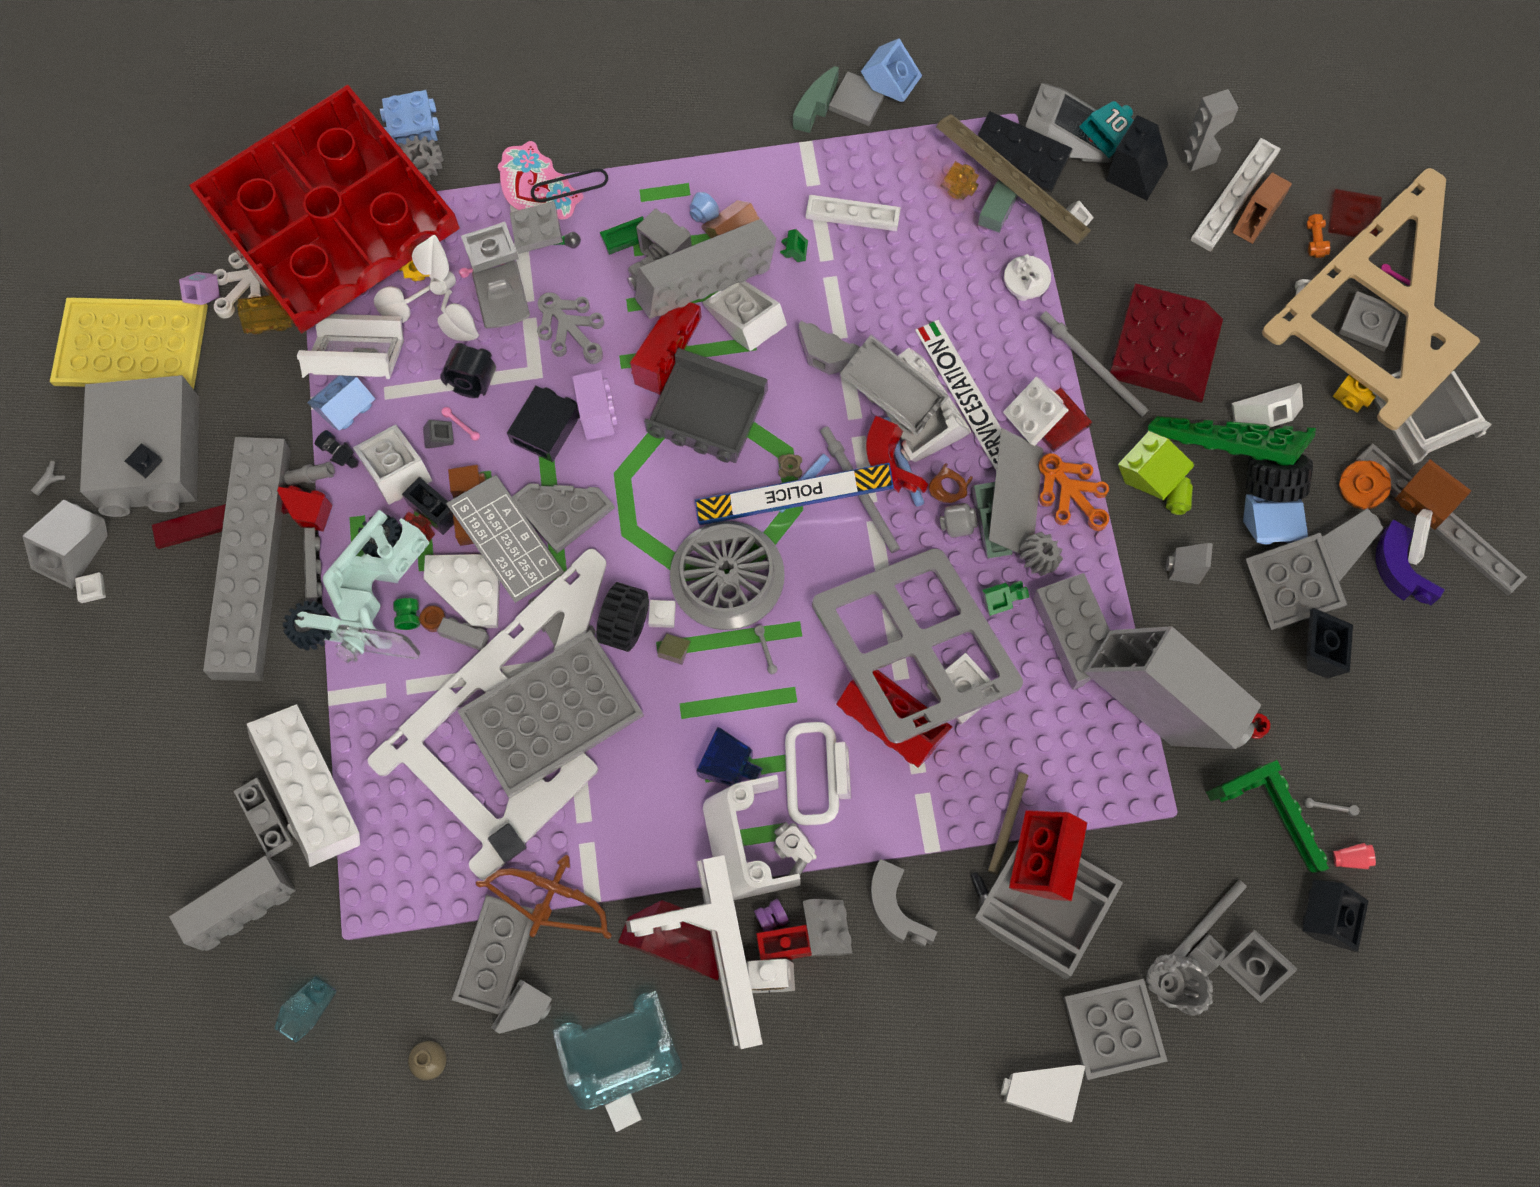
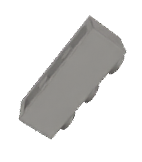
[437,617,489,651]

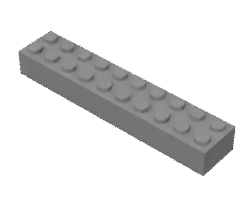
[203,437,291,681]

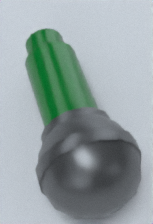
[554,232,581,248]

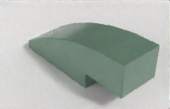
[793,66,839,133]
[978,179,1018,233]
[971,482,1013,559]

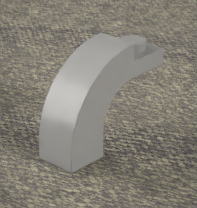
[870,859,937,946]

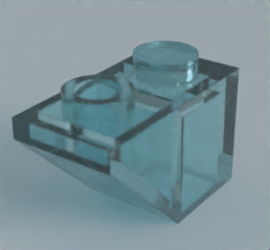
[274,976,337,1043]

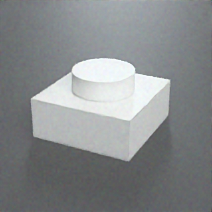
[648,600,676,628]

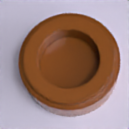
[420,606,446,632]

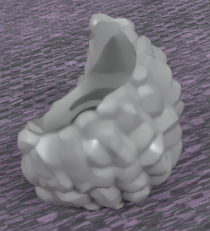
[1146,954,1213,1016]

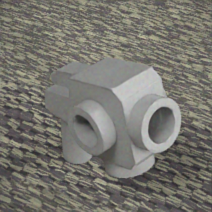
[773,822,817,876]

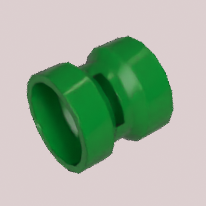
[393,598,420,630]

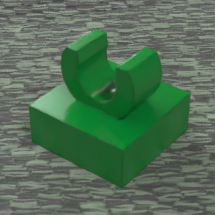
[780,229,808,262]

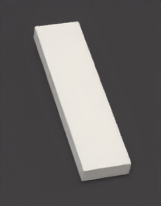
[806,195,901,231]

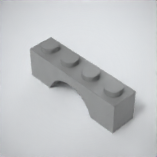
[1181,89,1238,171]

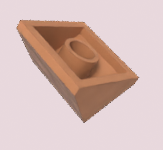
[701,200,760,238]

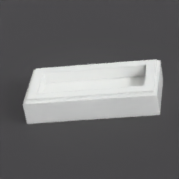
[1408,509,1433,565]

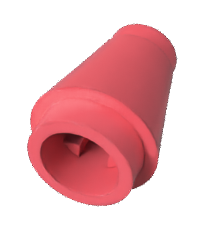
[1333,843,1376,869]

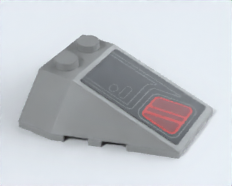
[1026,83,1113,163]

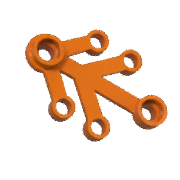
[1039,453,1109,531]

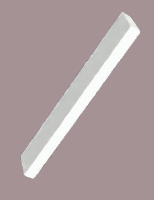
[1190,138,1281,252]

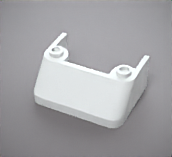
[703,775,800,900]

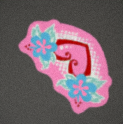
[498,141,584,220]

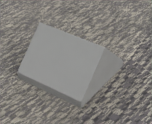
[1220,930,1297,1003]

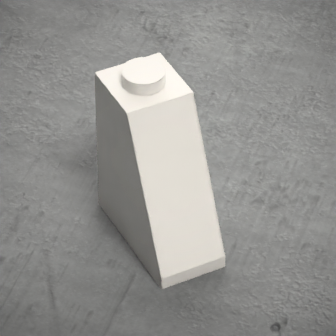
[1001,1065,1085,1123]

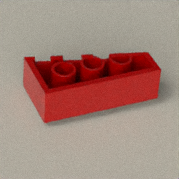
[630,302,702,395]

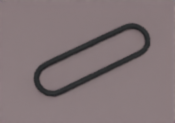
[531,168,608,202]

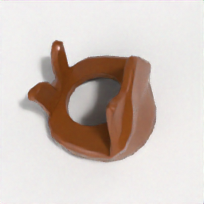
[929,463,973,503]

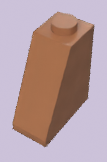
[1232,173,1292,244]

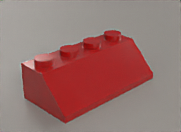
[836,670,952,768]

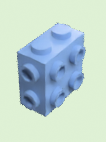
[380,90,440,146]

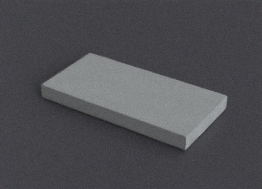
[452,895,534,1015]

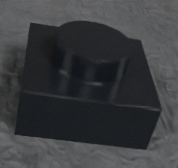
[124,443,163,479]

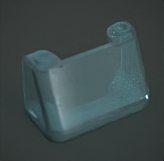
[552,991,682,1109]

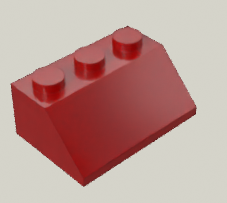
[1009,810,1088,901]

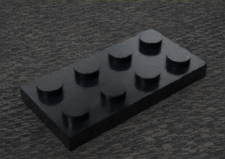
[977,111,1073,193]

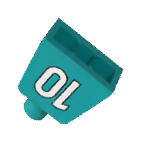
[1079,101,1134,158]

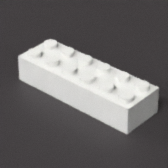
[247,704,360,867]

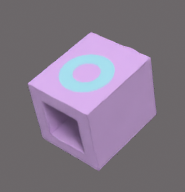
[179,272,220,305]

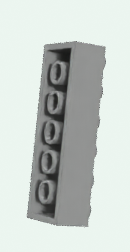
[635,219,776,319]

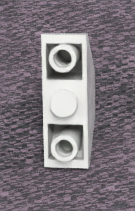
[1231,383,1303,427]

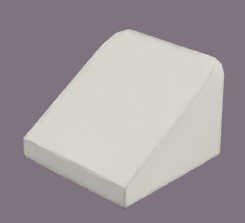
[1066,201,1094,226]

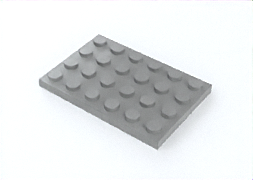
[457,630,644,798]

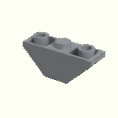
[799,321,860,375]
[233,778,293,858]

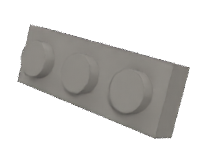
[303,528,322,603]

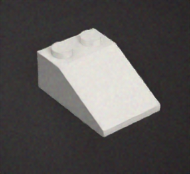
[703,281,787,351]
[353,424,432,505]

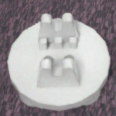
[1004,254,1051,301]

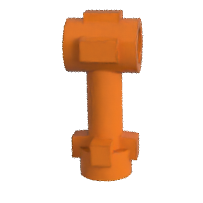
[1307,214,1330,258]

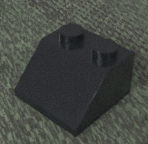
[1306,608,1353,679]
[1302,880,1369,952]

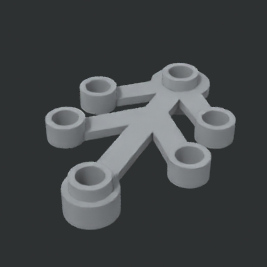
[537,292,604,364]

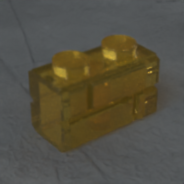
[238,295,292,334]

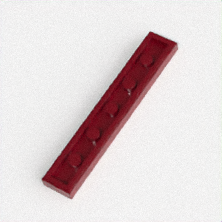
[152,485,296,549]

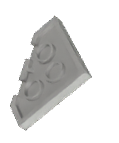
[512,483,615,554]

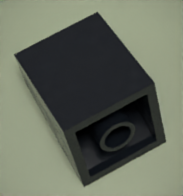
[1106,115,1168,201]

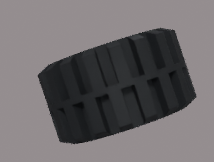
[1245,454,1313,502]
[596,582,649,652]

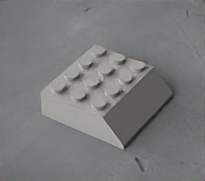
[974,842,1123,980]

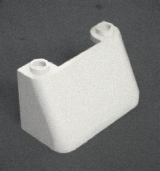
[867,348,971,462]

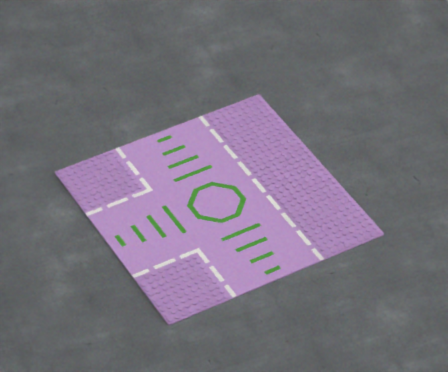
[307,114,1177,940]

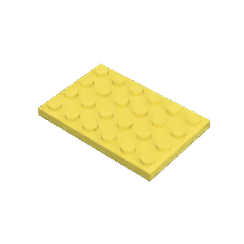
[50,298,208,389]

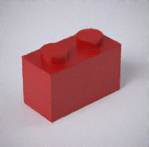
[756,925,812,960]

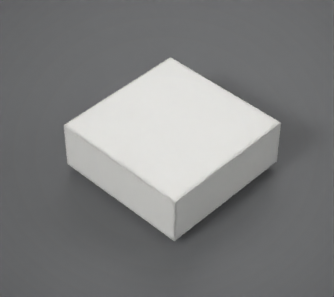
[75,572,106,603]
[605,1093,642,1132]

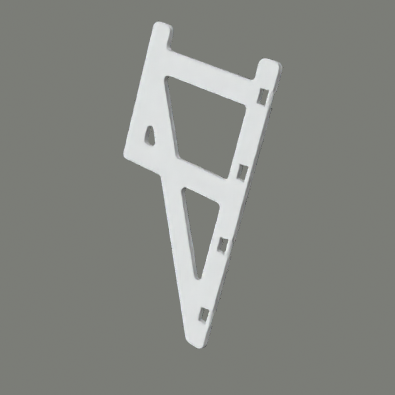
[368,549,607,880]

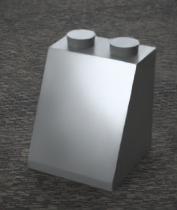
[23,500,108,589]

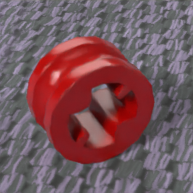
[1251,713,1271,739]

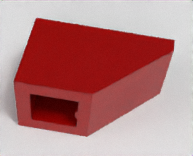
[277,486,332,532]

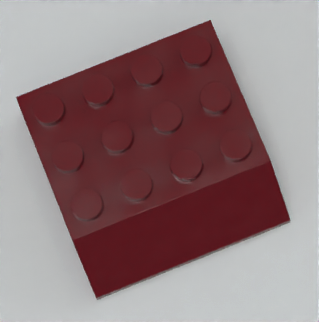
[1110,283,1223,403]

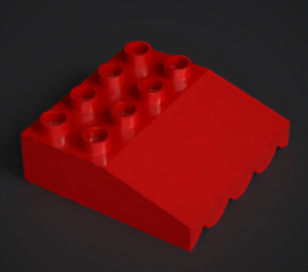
[189,85,460,334]

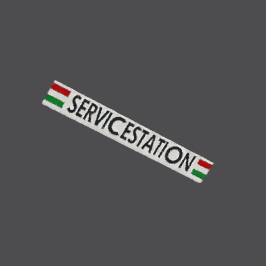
[916,320,1001,470]

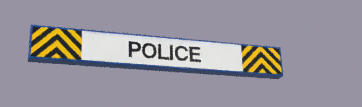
[695,463,894,525]

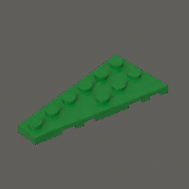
[1148,416,1316,465]

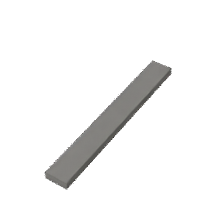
[1354,443,1527,596]

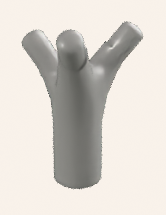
[31,461,66,496]

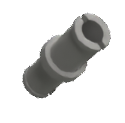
[284,462,335,486]

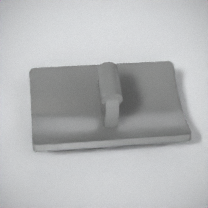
[472,260,530,328]

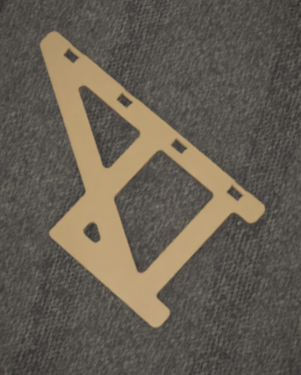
[1262,168,1480,430]

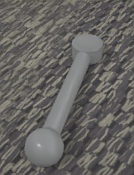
[755,625,777,674]
[1304,798,1360,816]

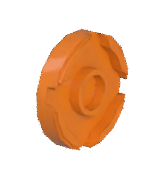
[1339,460,1391,510]

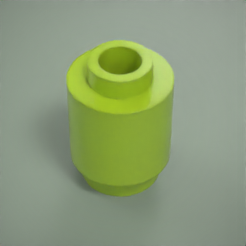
[1166,477,1193,515]

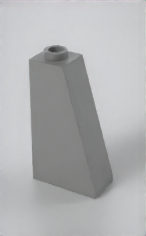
[1323,508,1383,582]

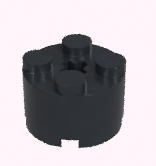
[440,343,496,398]

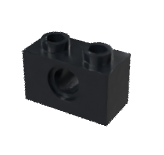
[402,477,454,535]

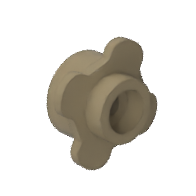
[778,454,802,478]

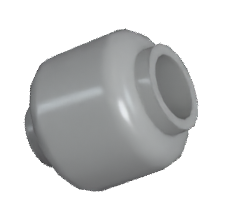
[940,503,978,538]

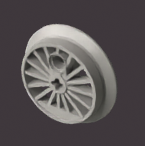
[670,521,785,630]

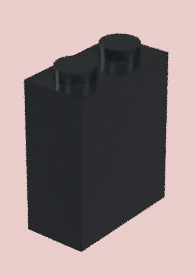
[507,385,580,463]

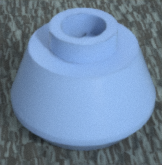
[690,192,719,223]

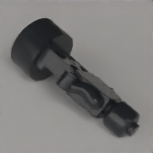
[314,430,358,468]

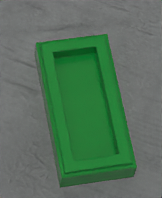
[600,216,644,255]

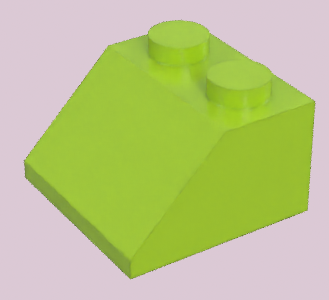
[1118,431,1194,500]

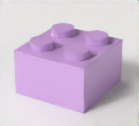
[572,370,618,440]

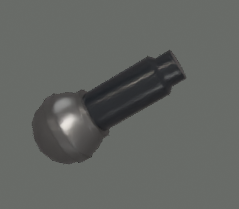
[971,872,989,908]

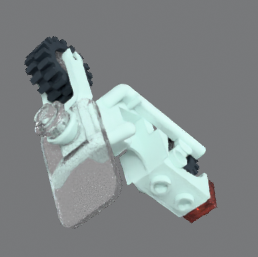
[283,510,435,664]

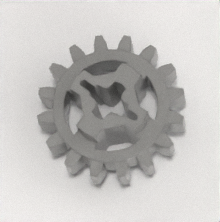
[398,136,444,181]

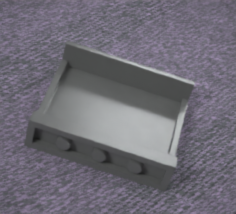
[644,348,768,463]

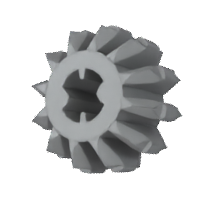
[1019,531,1063,576]

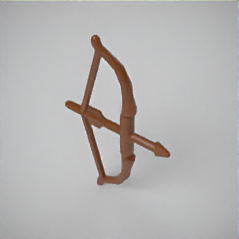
[476,855,612,939]

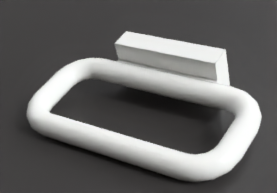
[785,722,851,825]

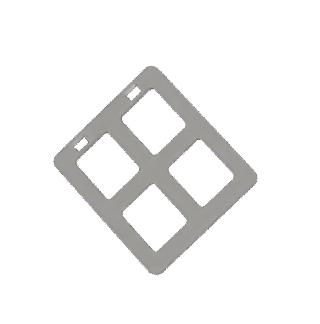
[812,549,1023,743]

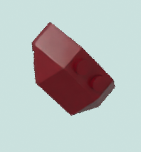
[618,900,719,981]

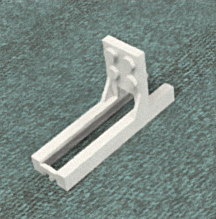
[626,855,762,1049]

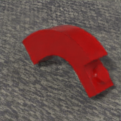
[866,416,929,493]

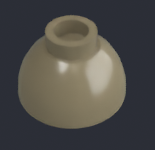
[408,1041,446,1080]

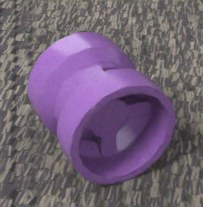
[754,899,790,932]

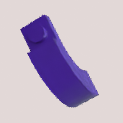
[1376,519,1445,605]

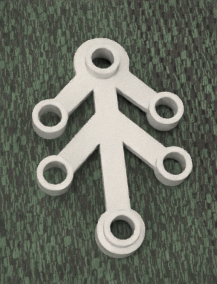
[213,253,264,318]

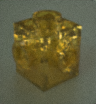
[940,161,979,200]

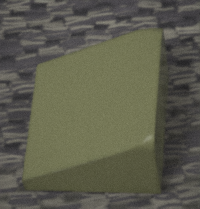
[657,634,691,665]

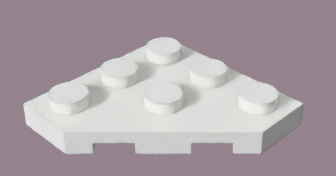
[424,554,500,628]

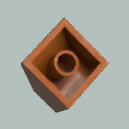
[1395,459,1471,530]

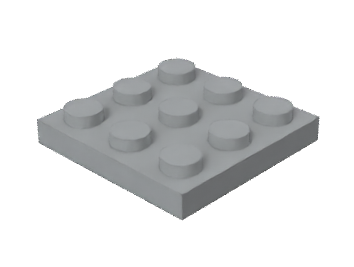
[1246,533,1348,630]
[1063,979,1167,1080]

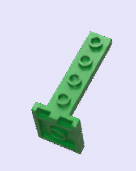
[1206,760,1329,873]

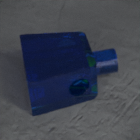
[696,727,763,786]

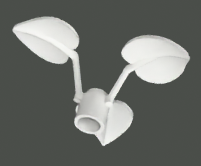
[374,235,479,341]

